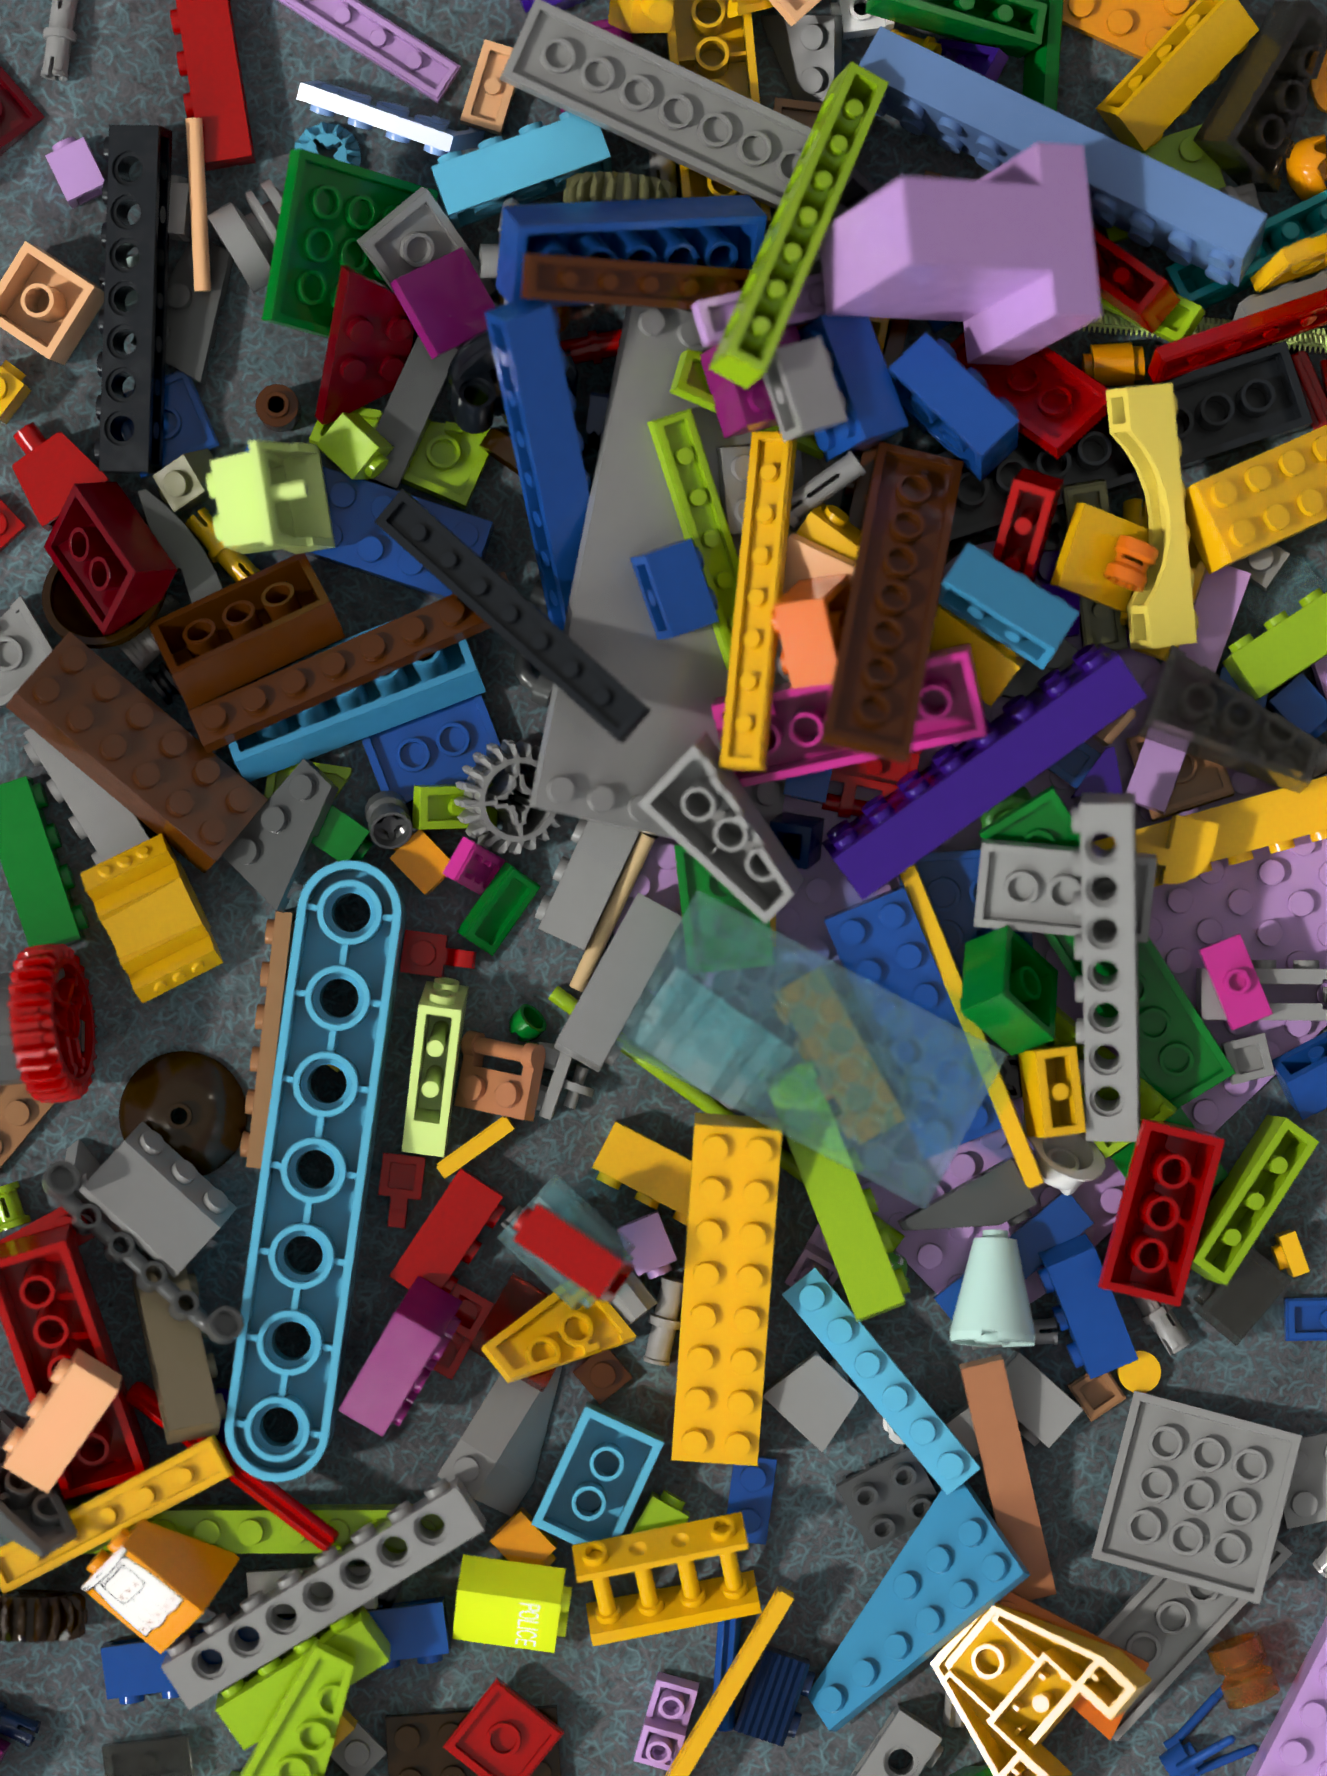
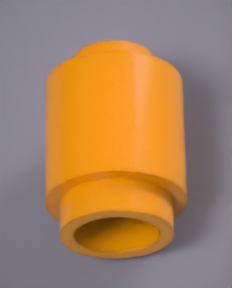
[1082,342,1145,386]

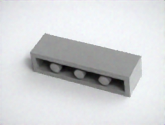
[23,728,152,865]
[534,819,640,950]
[553,893,684,1072]

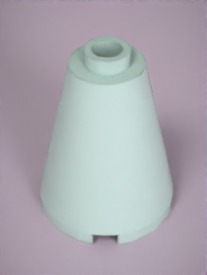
[949,1229,1036,1348]

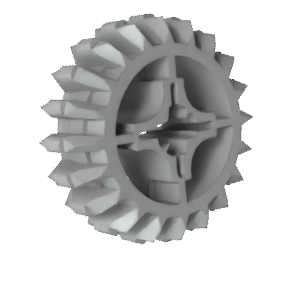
[453,739,561,855]

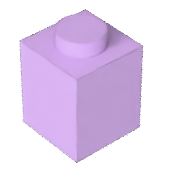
[45,137,106,208]
[618,1210,677,1280]

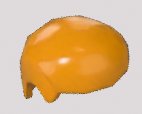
[1286,134,1327,201]

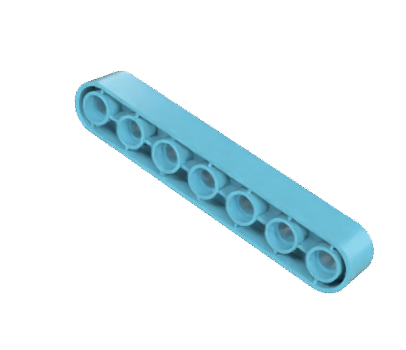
[225,860,406,1482]

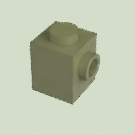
[152,448,214,512]

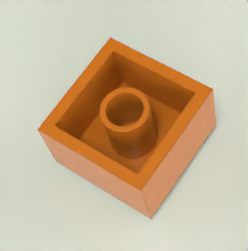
[771,574,850,689]

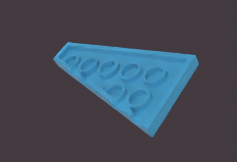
[808,1480,1031,1732]

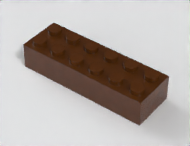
[6,631,268,873]

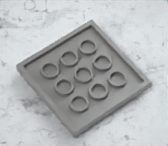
[1091,1390,1303,1604]

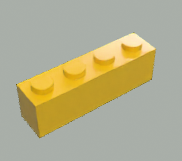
[1095,0,1259,151]
[592,1121,692,1226]

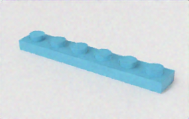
[782,1266,981,1496]

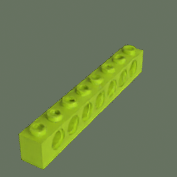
[708,61,889,389]

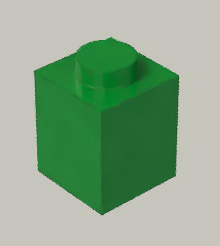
[311,805,373,862]

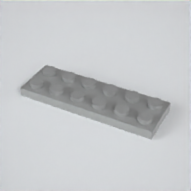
[1096,1539,1293,1742]

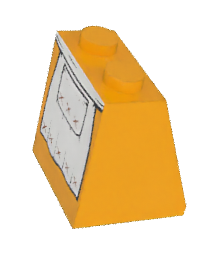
[81,1519,240,1654]

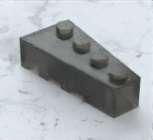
[1137,645,1323,794]

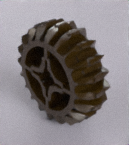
[0,1589,88,1643]

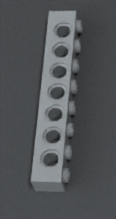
[1072,793,1141,1142]
[161,1477,486,1710]

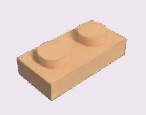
[460,39,516,136]

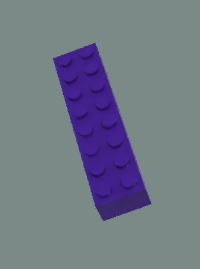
[822,643,1147,900]

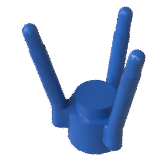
[1159,1683,1258,1776]

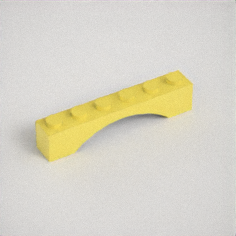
[1106,383,1198,649]

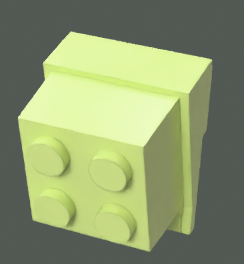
[206,440,335,554]

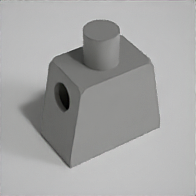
[763,1350,861,1452]

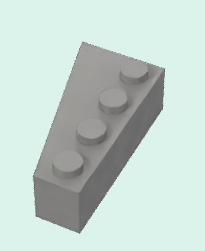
[638,731,805,924]

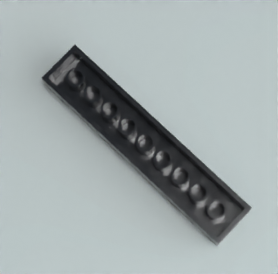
[937,341,1313,545]

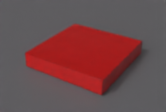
[443,1677,564,1776]

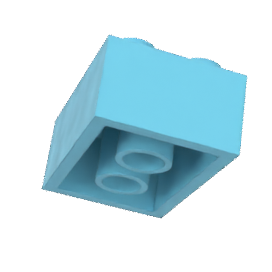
[531,1402,664,1545]

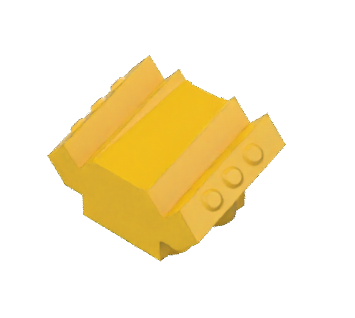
[80,833,223,1004]

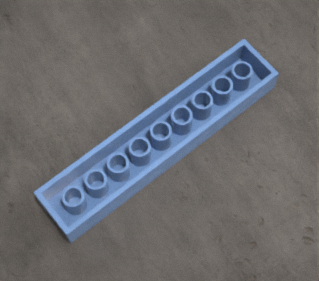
[859,26,1267,286]

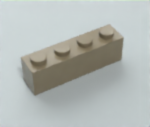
[132,1266,226,1445]

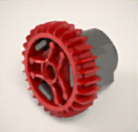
[0,943,98,1104]

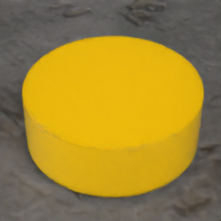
[1117,1349,1161,1393]

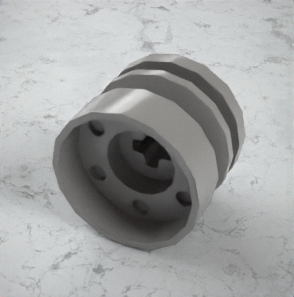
[207,178,283,293]

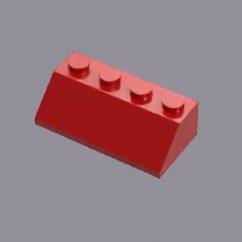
[1097,1119,1225,1307]

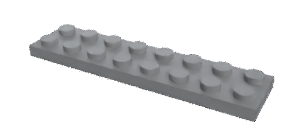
[500,0,812,210]

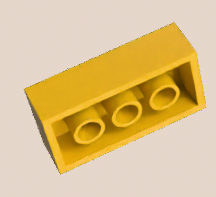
[1184,425,1327,574]

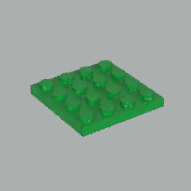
[262,149,438,349]

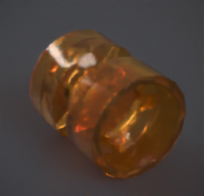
[1207,1632,1280,1710]

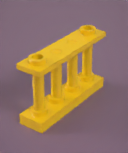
[572,1512,762,1646]

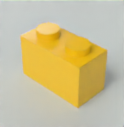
[1018,1045,1086,1138]

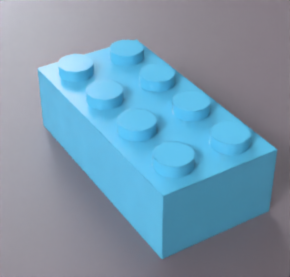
[431,111,612,229]

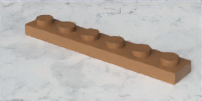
[240,911,296,1169]

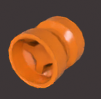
[1103,535,1160,592]

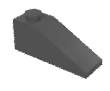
[897,1157,1037,1231]

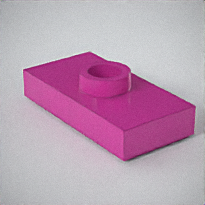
[442,836,507,895]
[1198,934,1273,1030]

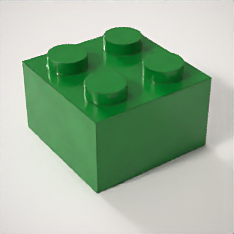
[960,925,1058,1056]

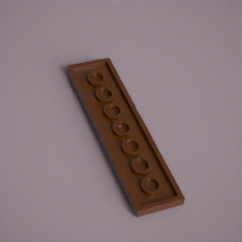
[820,442,963,764]

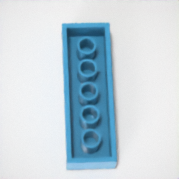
[213,620,486,783]

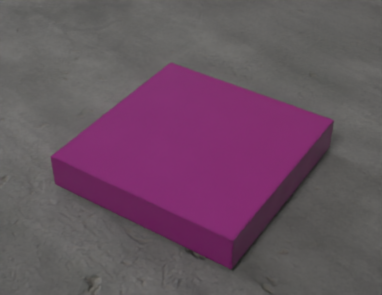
[390,247,496,360]

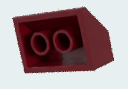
[44,482,177,635]

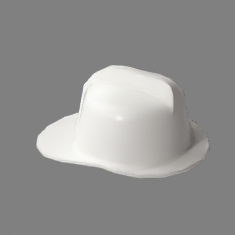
[1022,1113,1106,1196]

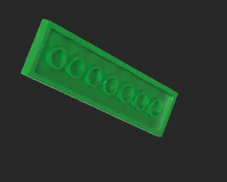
[979,785,1236,1109]

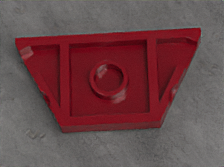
[315,265,415,424]

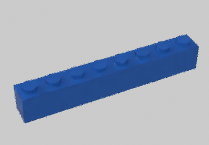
[485,298,592,631]
[100,1596,451,1704]

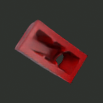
[12,422,112,531]

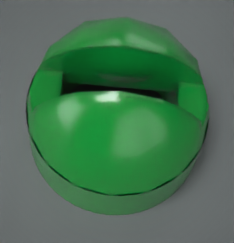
[509,1004,547,1042]

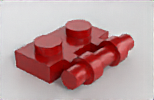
[821,753,920,819]

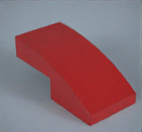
[433,1283,494,1381]

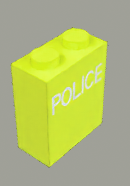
[452,1554,572,1653]

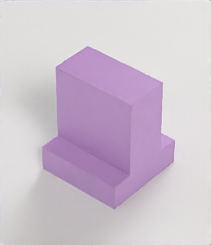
[820,142,1102,365]

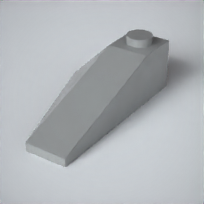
[437,1365,563,1517]

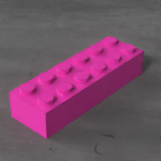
[711,643,988,787]

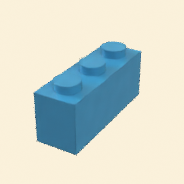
[938,542,1079,670]

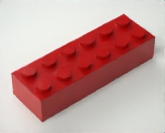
[0,1224,150,1500]

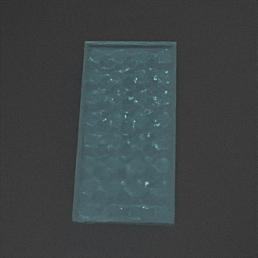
[615,890,1007,1209]

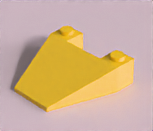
[930,1603,1152,1776]

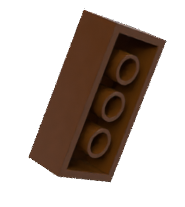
[149,553,345,710]

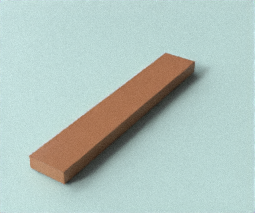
[959,1354,1057,1601]

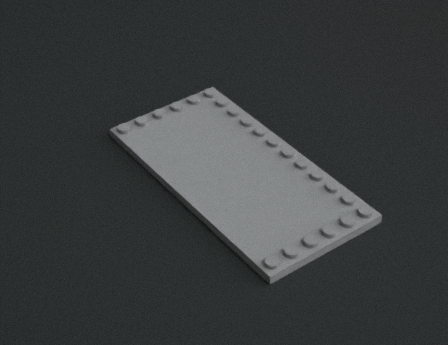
[529,305,844,840]

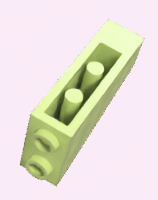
[401,977,469,1157]

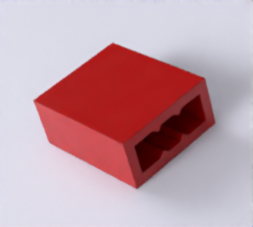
[512,1203,636,1302]

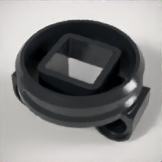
[448,329,578,434]

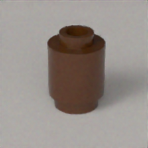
[255,384,302,432]

